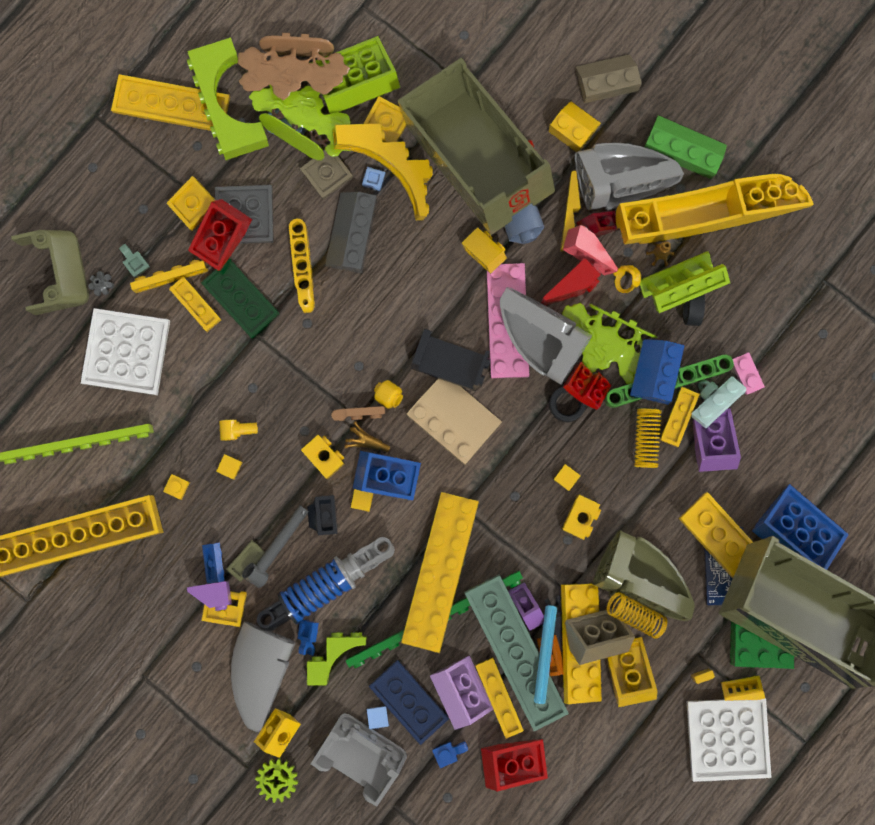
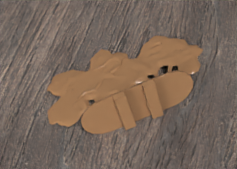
[238,33,350,100]

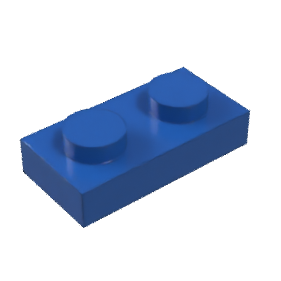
[202,543,224,584]

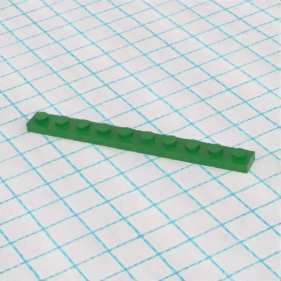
[346,570,523,668]

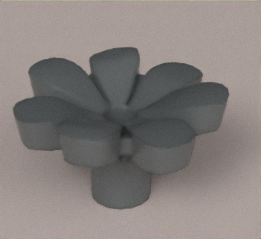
[88,271,114,296]

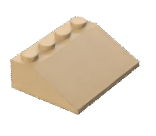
[407,379,502,465]

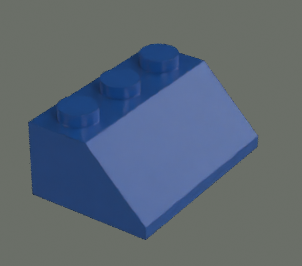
[630,339,685,405]

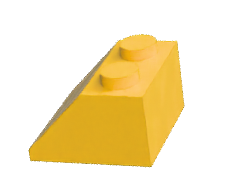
[548,102,601,152]

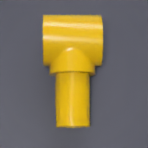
[219,420,258,441]

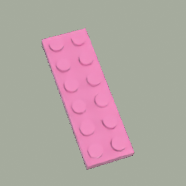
[487,263,529,379]

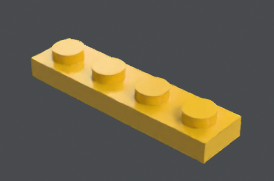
[130,260,208,293]
[475,657,524,739]

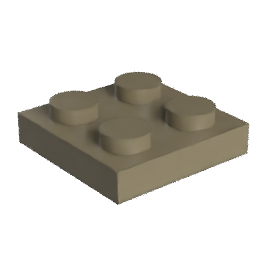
[300,150,353,200]

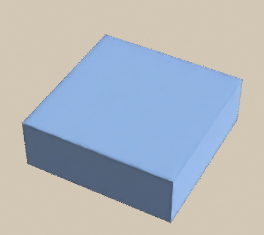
[362,167,386,191]
[367,706,389,729]

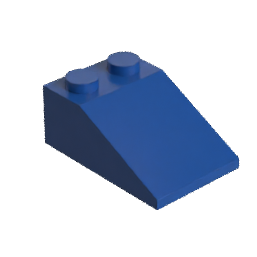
[353,451,421,500]

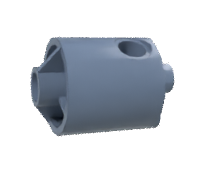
[504,204,545,244]

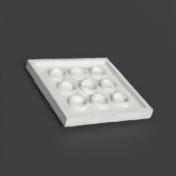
[81,308,170,395]
[686,698,771,782]

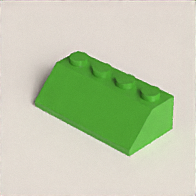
[644,116,727,180]

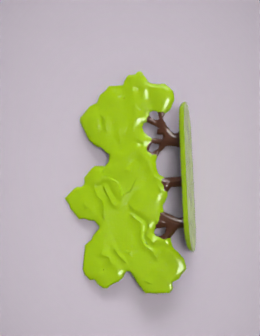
[249,85,351,160]

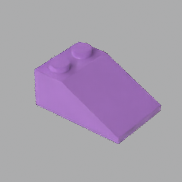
[692,408,741,472]

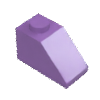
[187,581,232,611]
[508,583,544,631]

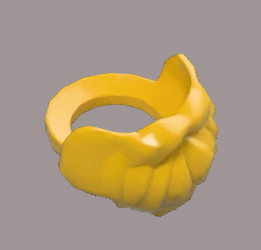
[613,265,641,294]

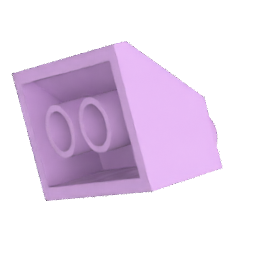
[430,656,493,729]

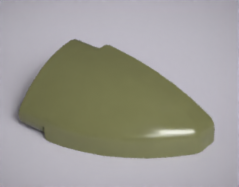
[593,530,695,621]

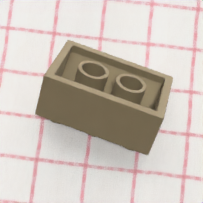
[575,54,642,104]
[565,608,635,665]

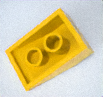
[607,637,657,707]

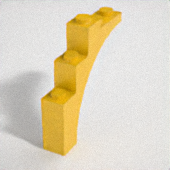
[332,124,433,221]

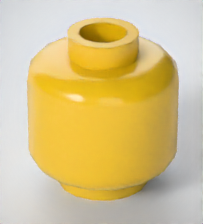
[374,380,403,409]

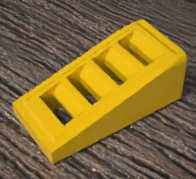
[721,675,765,701]

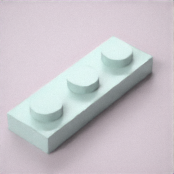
[691,377,746,428]

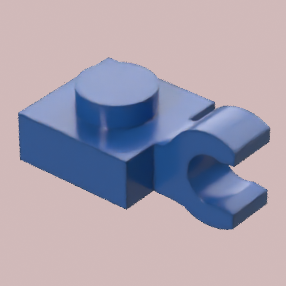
[298,620,319,655]
[432,741,468,768]

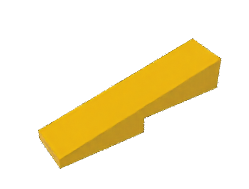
[560,171,580,252]

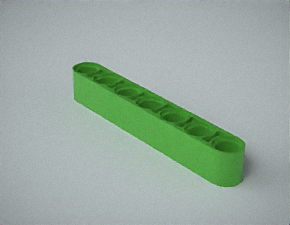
[604,355,734,408]

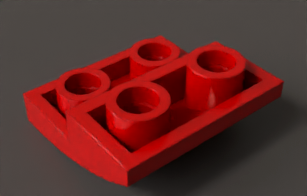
[563,362,612,410]

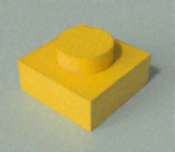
[163,474,190,500]

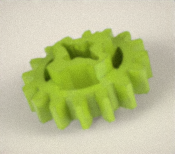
[255,758,299,803]

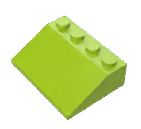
[309,36,400,113]

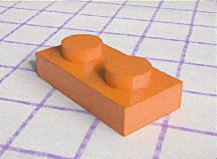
[537,635,563,677]

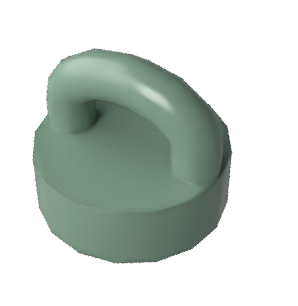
[698,380,718,400]

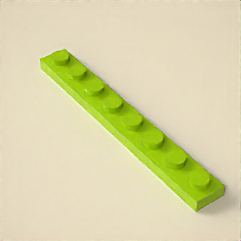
[0,424,154,465]

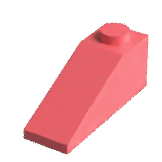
[563,225,618,276]

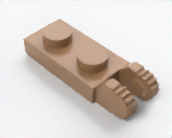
[331,406,386,421]

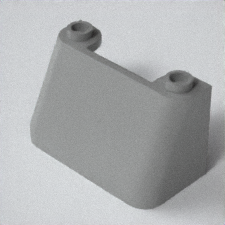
[311,714,407,807]

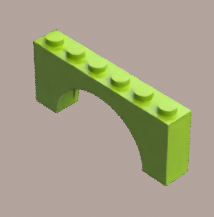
[186,38,269,160]

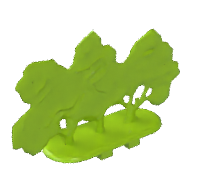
[562,303,658,385]

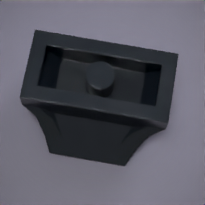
[307,495,338,536]

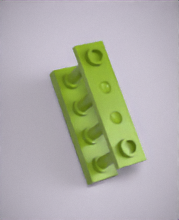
[639,251,730,313]

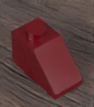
[576,211,619,237]

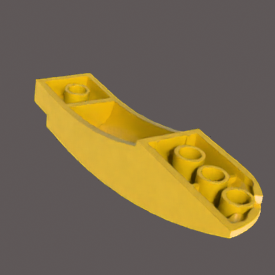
[616,174,814,245]

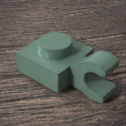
[119,244,150,278]

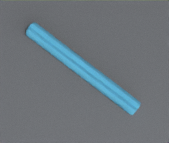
[534,605,557,704]

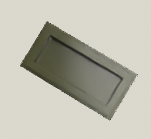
[226,540,266,582]

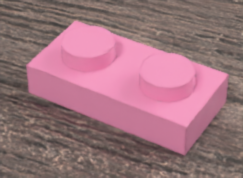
[733,353,765,395]

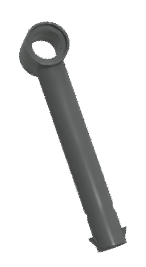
[242,505,309,588]

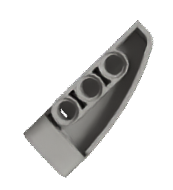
[575,143,684,210]
[500,287,592,385]
[231,621,296,733]

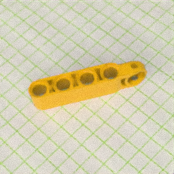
[289,219,315,313]

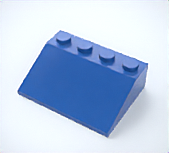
[752,484,849,570]

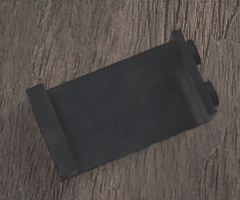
[411,329,491,391]

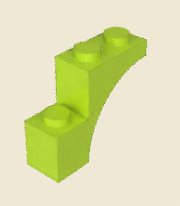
[307,632,367,685]

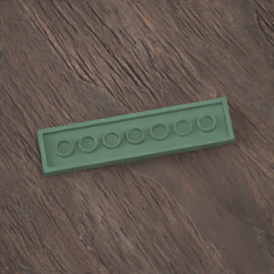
[464,574,569,731]

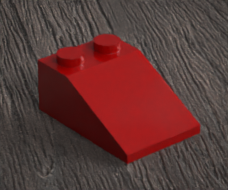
[188,199,252,271]
[541,258,601,306]
[481,739,548,792]

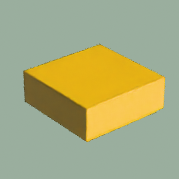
[216,454,243,480]
[553,464,580,491]
[351,489,374,512]
[691,668,715,684]

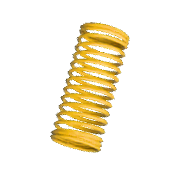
[634,408,661,468]
[607,592,667,639]

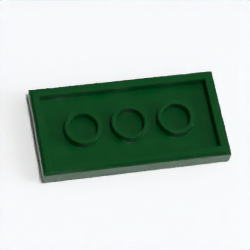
[201,258,280,339]

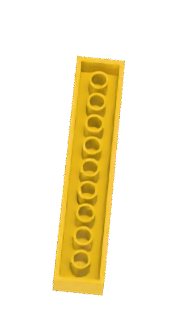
[0,495,164,577]

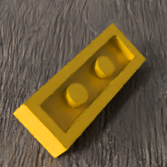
[169,276,221,332]
[660,387,699,447]

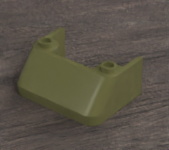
[11,230,89,315]

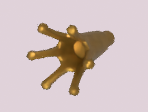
[646,242,674,266]
[344,421,390,453]

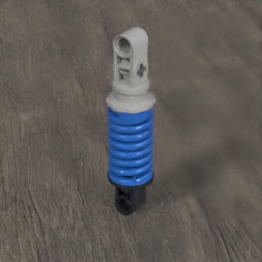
[257,537,395,631]

